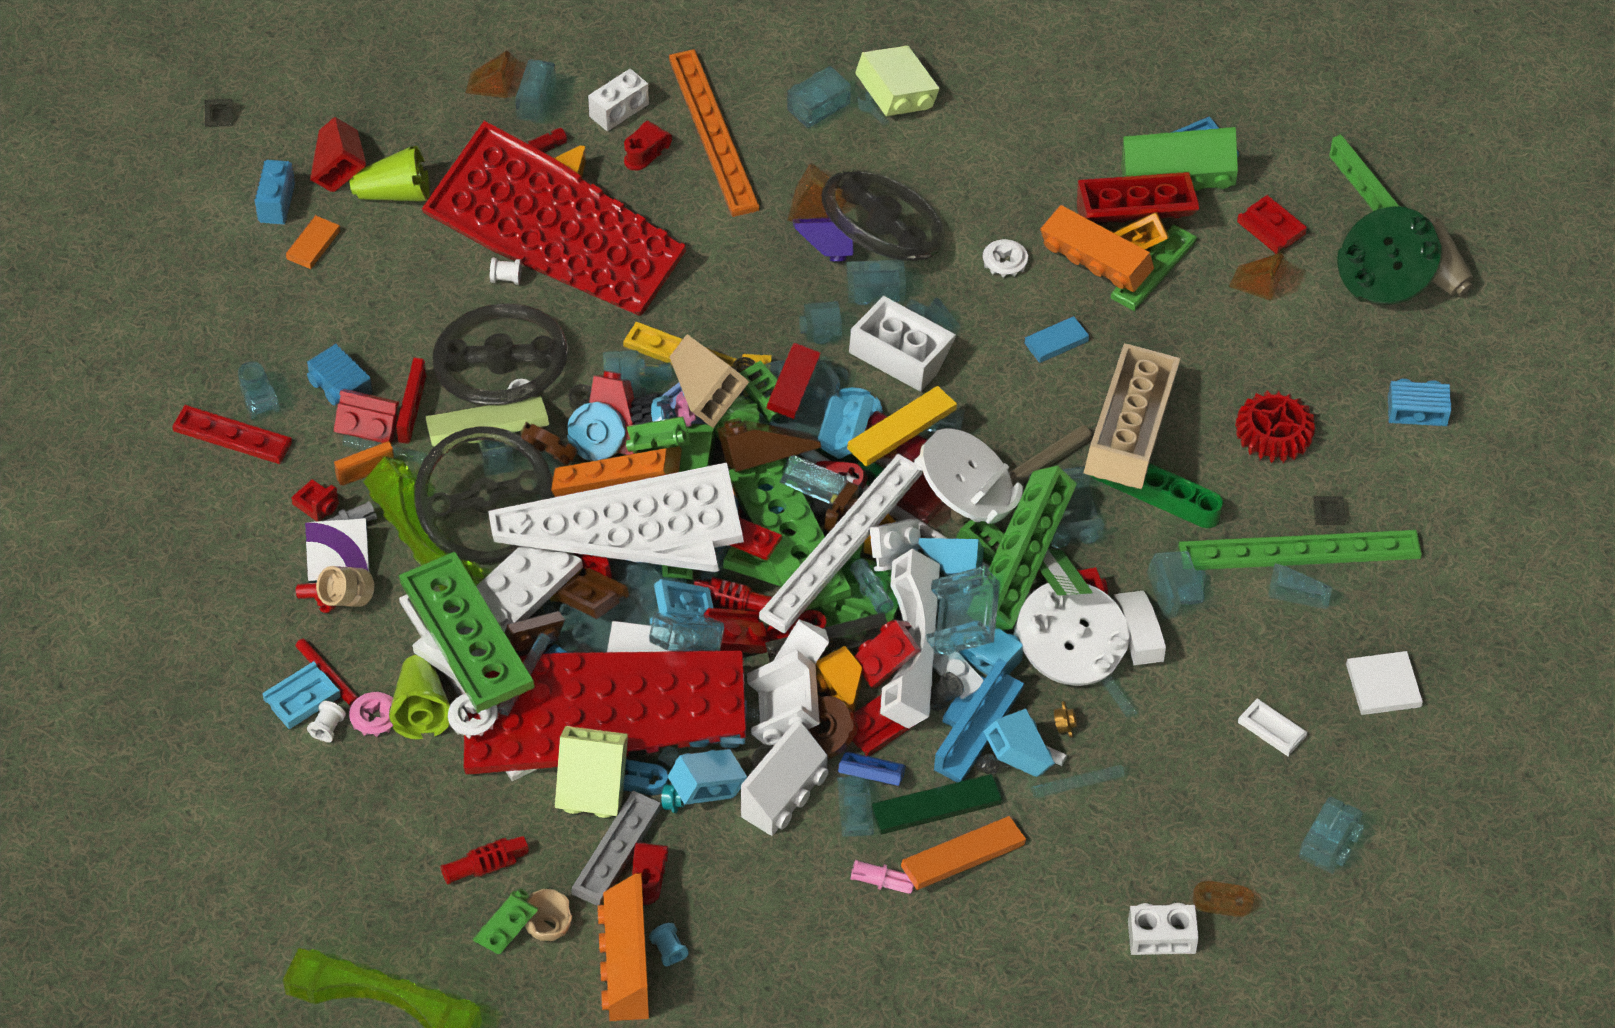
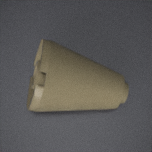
[1430,217,1473,296]

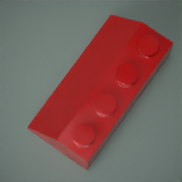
[1077,172,1199,224]

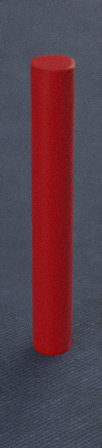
[295,638,358,707]

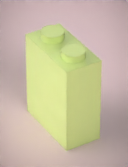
[855,46,940,116]
[555,726,628,818]

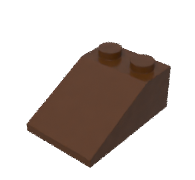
[717,418,821,472]

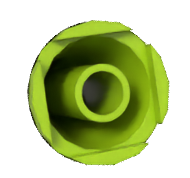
[349,145,430,202]
[389,655,450,739]

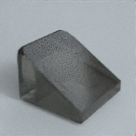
[204,99,234,127]

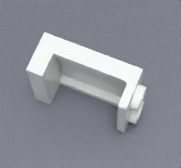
[747,650,820,748]

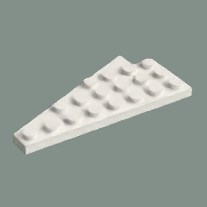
[488,463,744,572]

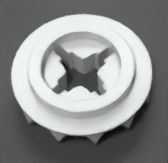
[983,239,1028,278]
[448,693,498,739]

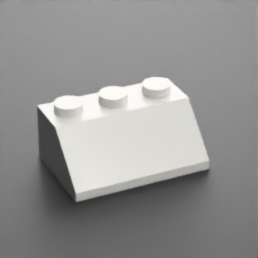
[849,296,956,392]
[741,720,828,836]

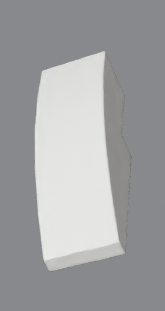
[1114,591,1166,665]

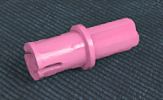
[675,392,696,427]
[850,859,914,894]

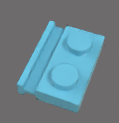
[262,661,340,729]

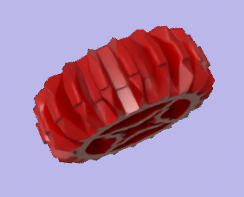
[1235,390,1315,464]

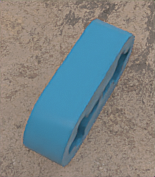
[623,759,668,795]

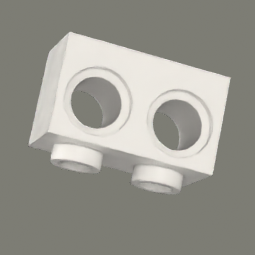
[588,69,649,132]
[1128,903,1198,955]

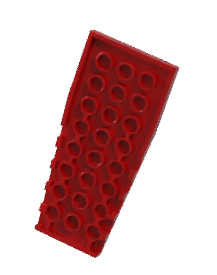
[422,120,686,316]
[464,651,746,775]

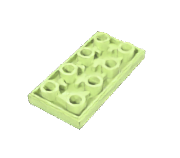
[426,396,549,449]

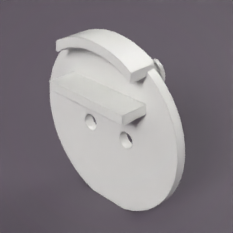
[914,429,1023,524]
[1014,583,1129,686]

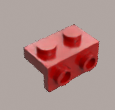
[854,620,921,688]

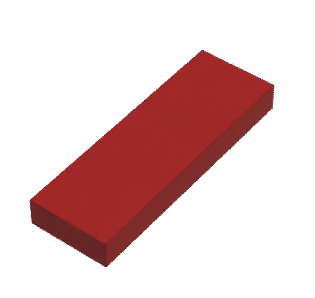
[766,343,821,419]
[396,357,427,444]

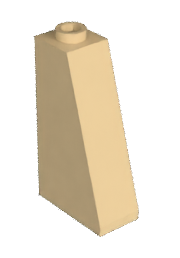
[669,334,750,428]

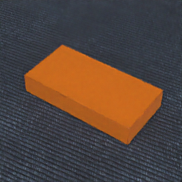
[286,215,340,269]
[334,441,395,486]

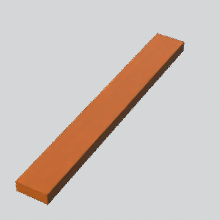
[669,49,759,217]

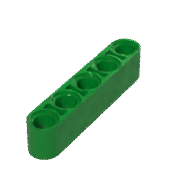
[1090,463,1223,529]

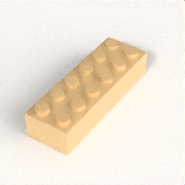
[1084,343,1180,489]

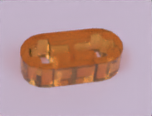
[1192,881,1254,917]

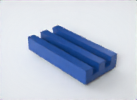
[838,752,906,786]

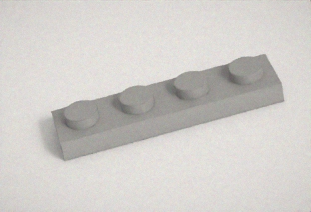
[572,791,661,906]

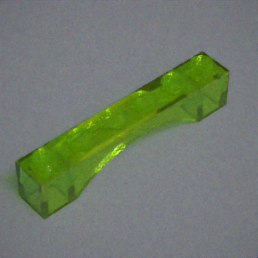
[363,456,487,608]
[282,948,482,1028]

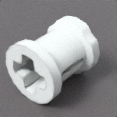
[490,257,522,285]
[307,701,346,742]

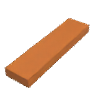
[901,816,1026,890]

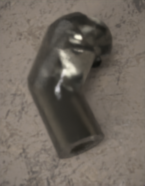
[976,753,1011,774]

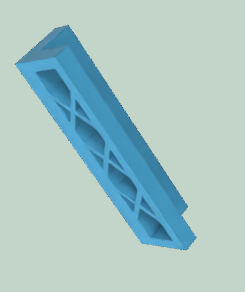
[934,658,1024,783]

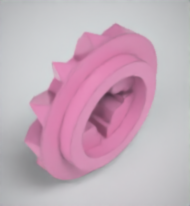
[349,692,393,737]

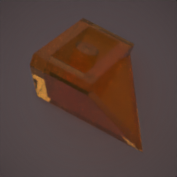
[465,50,518,98]
[787,163,850,221]
[1229,253,1289,301]

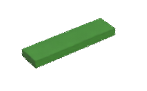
[1329,135,1399,211]
[1111,224,1197,311]

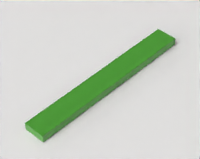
[1178,530,1422,571]

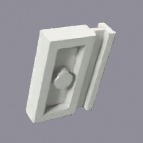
[870,519,922,571]

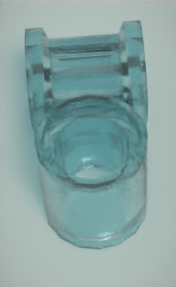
[238,361,280,420]

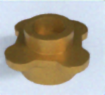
[1054,701,1077,738]

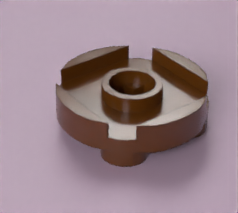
[520,422,578,466]
[808,696,858,759]

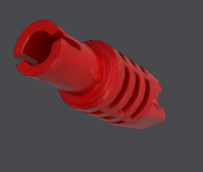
[694,577,772,612]
[440,836,529,885]

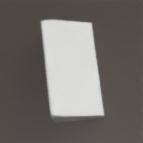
[773,619,829,664]

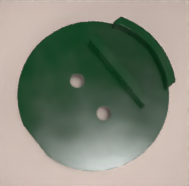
[1337,206,1442,305]

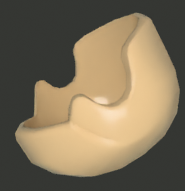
[525,889,572,941]

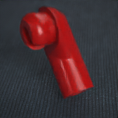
[296,583,336,613]

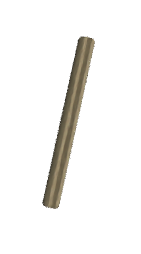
[950,425,1092,525]

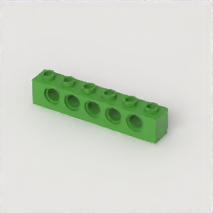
[968,466,1077,630]

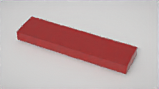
[172,405,292,464]

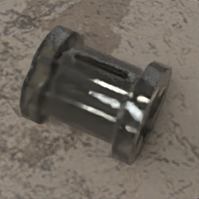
[930,672,964,711]

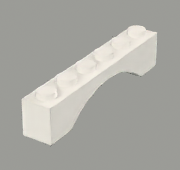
[880,549,940,729]

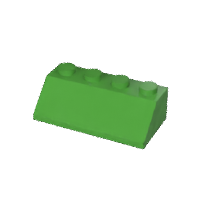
[1121,127,1238,191]

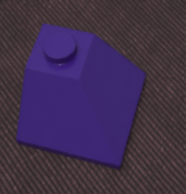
[793,217,853,261]

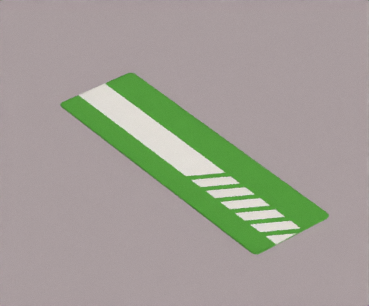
[1039,550,1093,596]

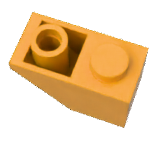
[815,646,862,713]

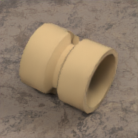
[316,566,374,607]

